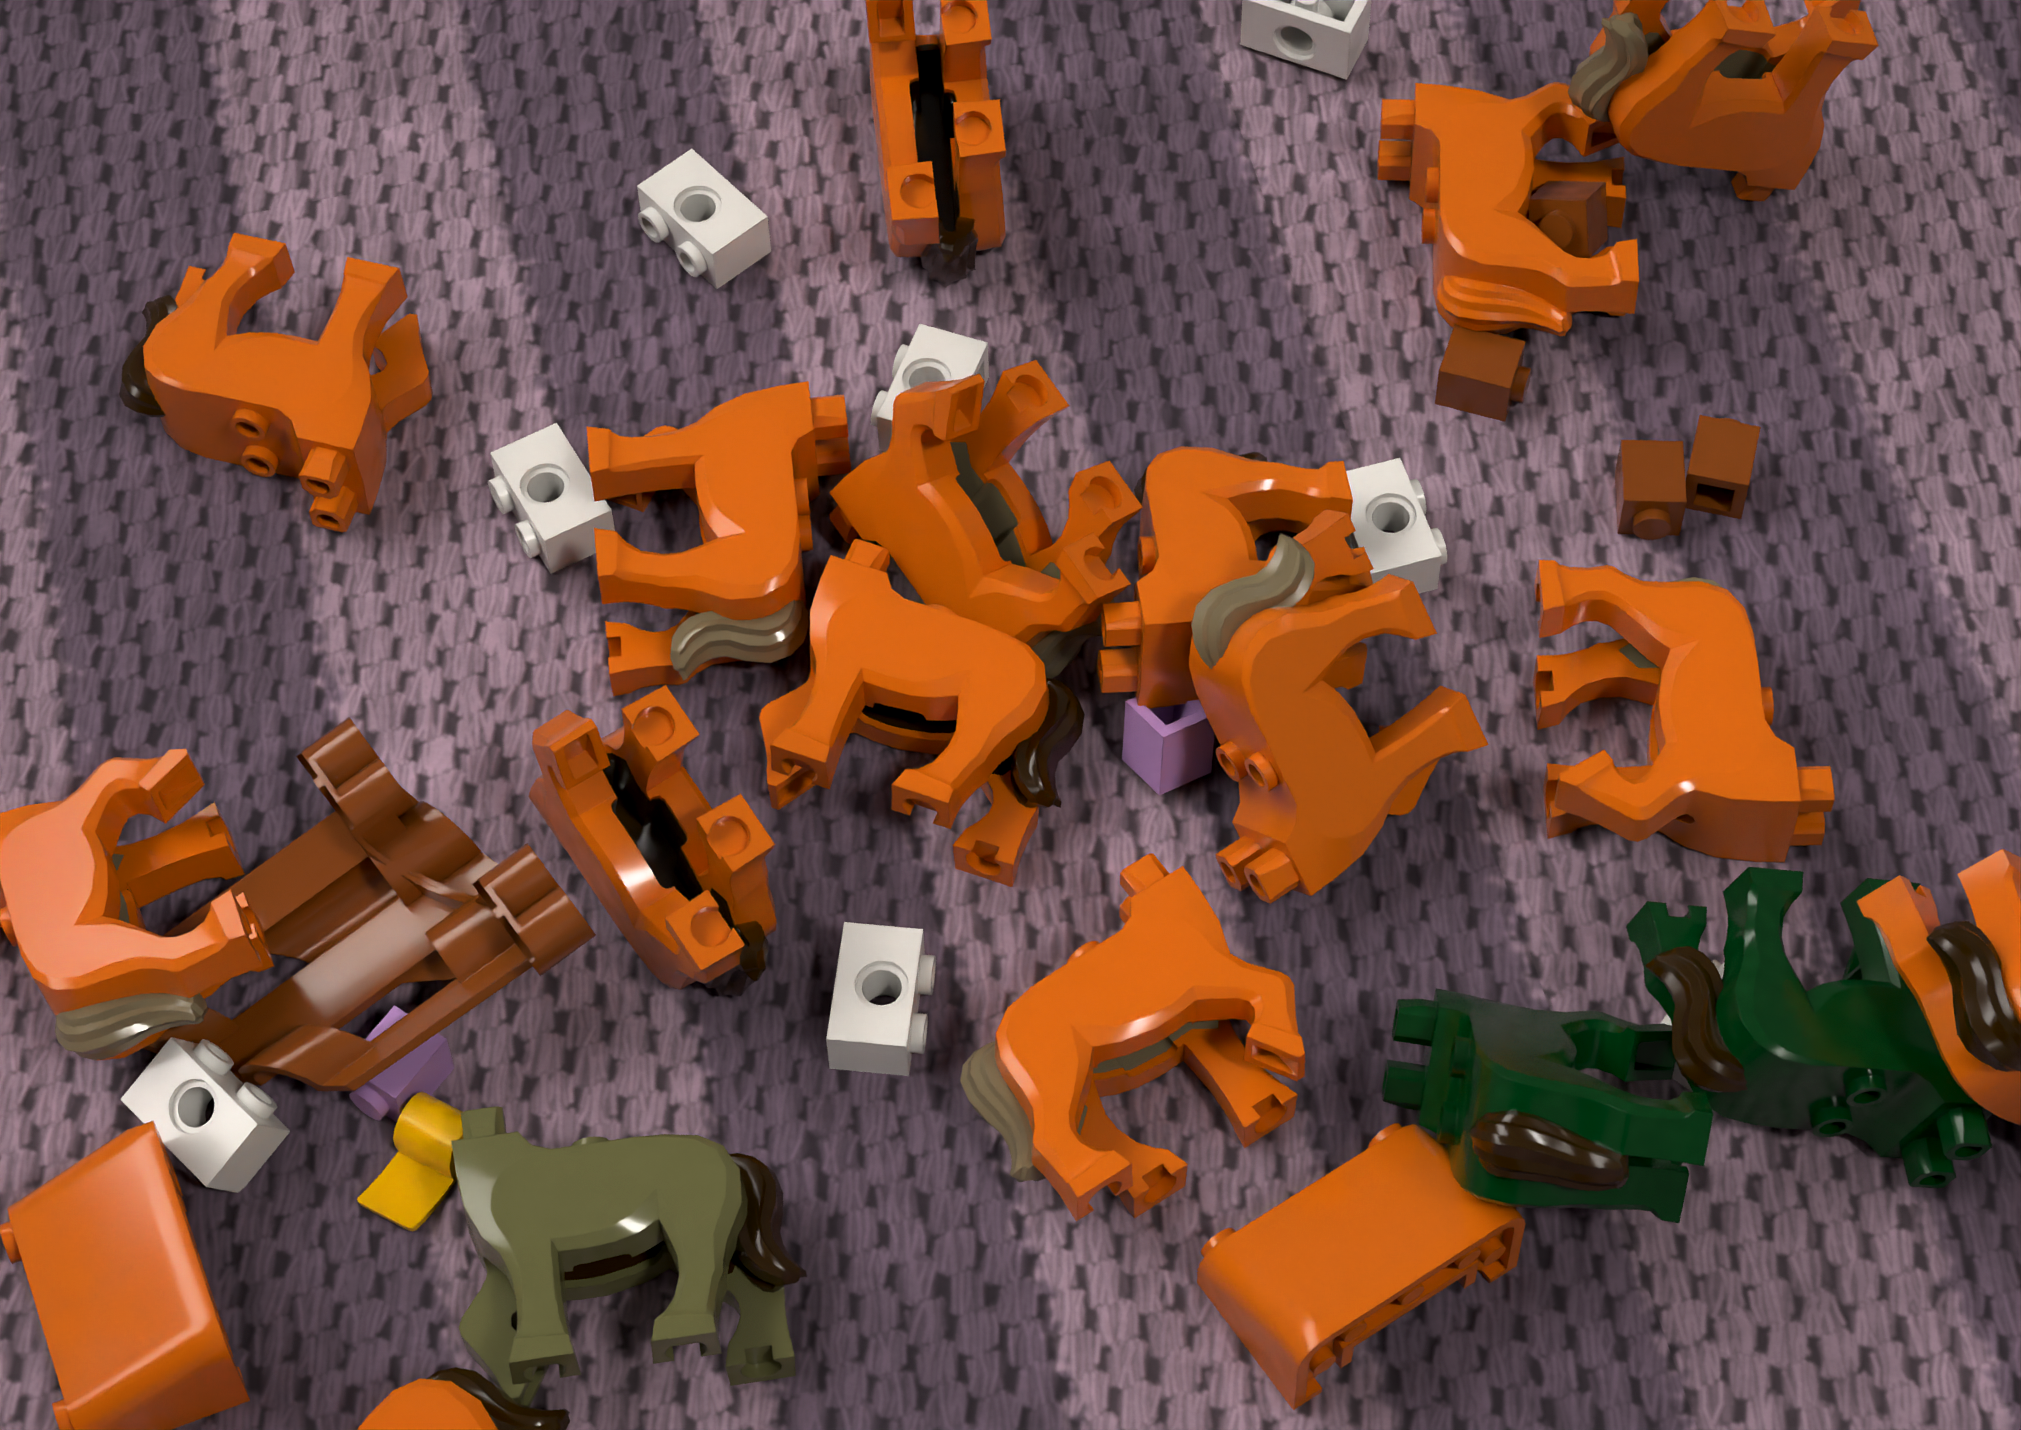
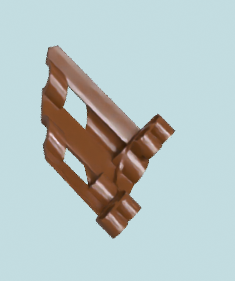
[143,717,596,1091]

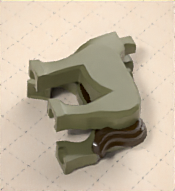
[451,1106,807,1408]

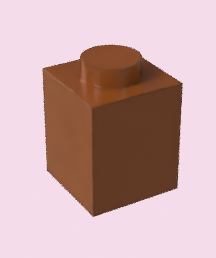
[1528,181,1608,258]
[1435,324,1532,422]
[1685,415,1761,519]
[1615,440,1687,540]

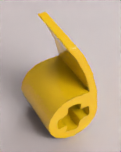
[357,1091,463,1232]

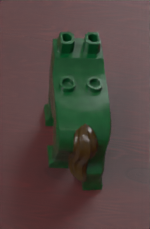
[1626,867,1993,1189]
[1381,988,1714,1223]

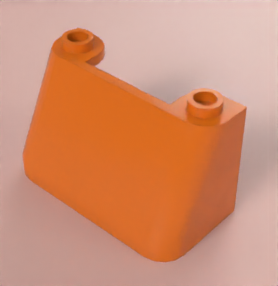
[0,1120,250,1430]
[1197,1123,1526,1410]

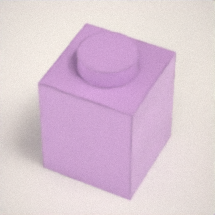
[1122,697,1214,795]
[349,1005,454,1122]

